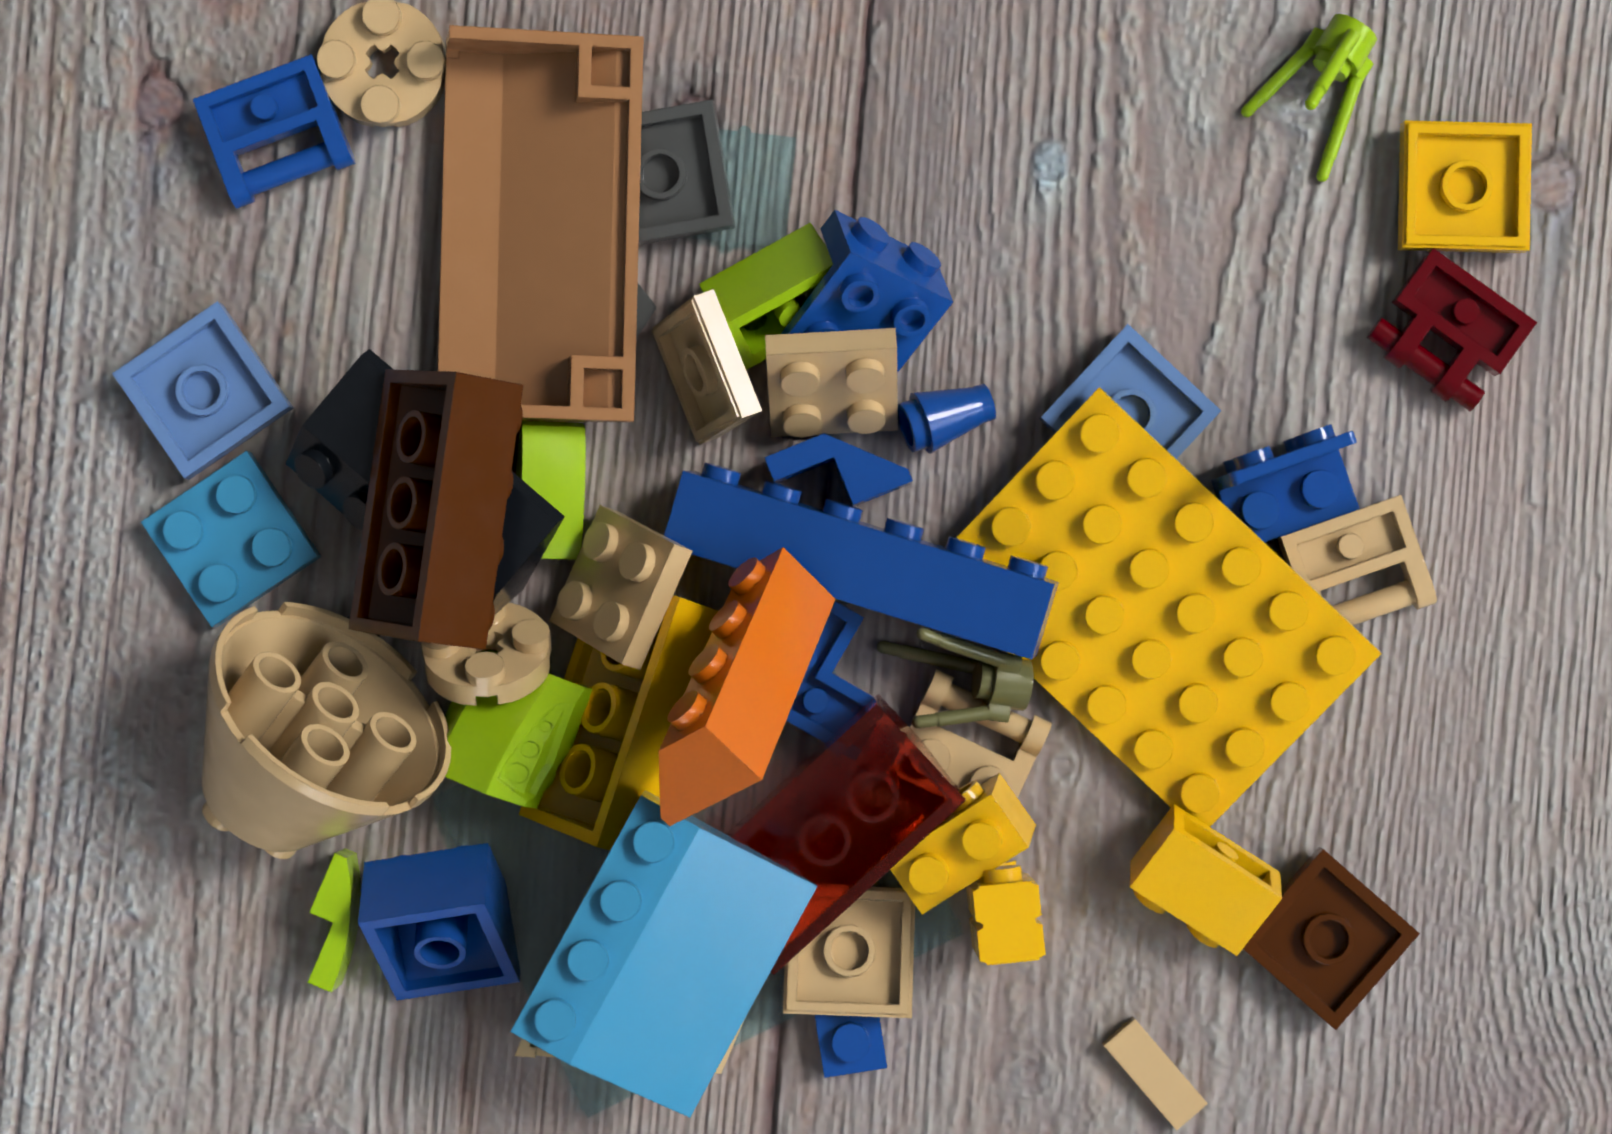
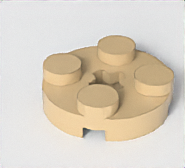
[317,0,446,128]
[421,603,552,706]

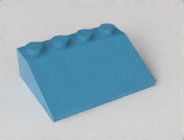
[510,790,818,1118]

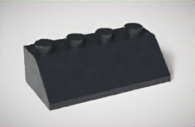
[286,349,565,614]

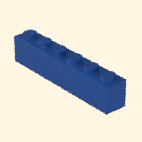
[664,462,1059,660]

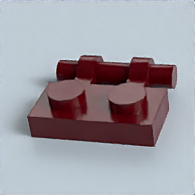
[1366,248,1537,411]

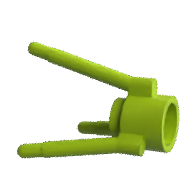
[1241,14,1378,182]

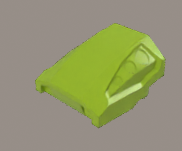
[445,650,592,808]

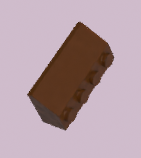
[348,369,523,650]

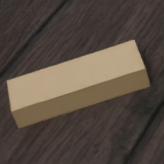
[1102,1017,1208,1131]

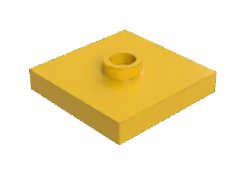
[1398,120,1532,253]

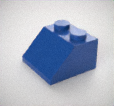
[358,843,520,1001]

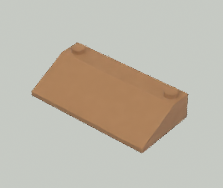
[437,25,644,422]

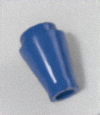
[898,383,996,454]

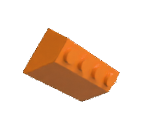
[658,547,835,826]

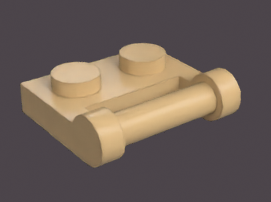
[1277,495,1437,625]
[888,669,1052,800]

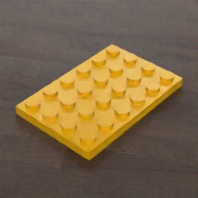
[956,386,1382,827]

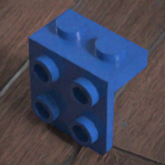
[781,210,953,373]

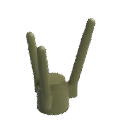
[877,627,1034,728]

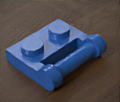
[192,54,356,209]

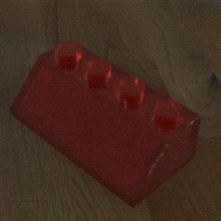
[726,694,966,975]

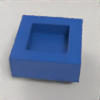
[815,1015,887,1078]

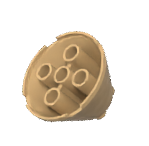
[202,602,451,859]

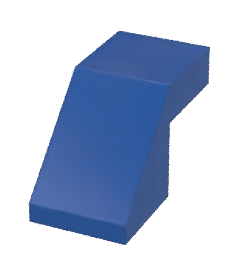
[764,433,913,507]

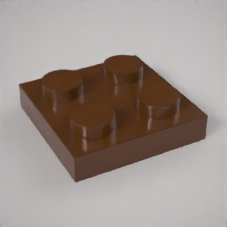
[1243,847,1420,1030]

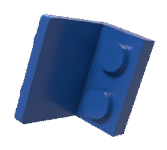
[1211,424,1360,542]

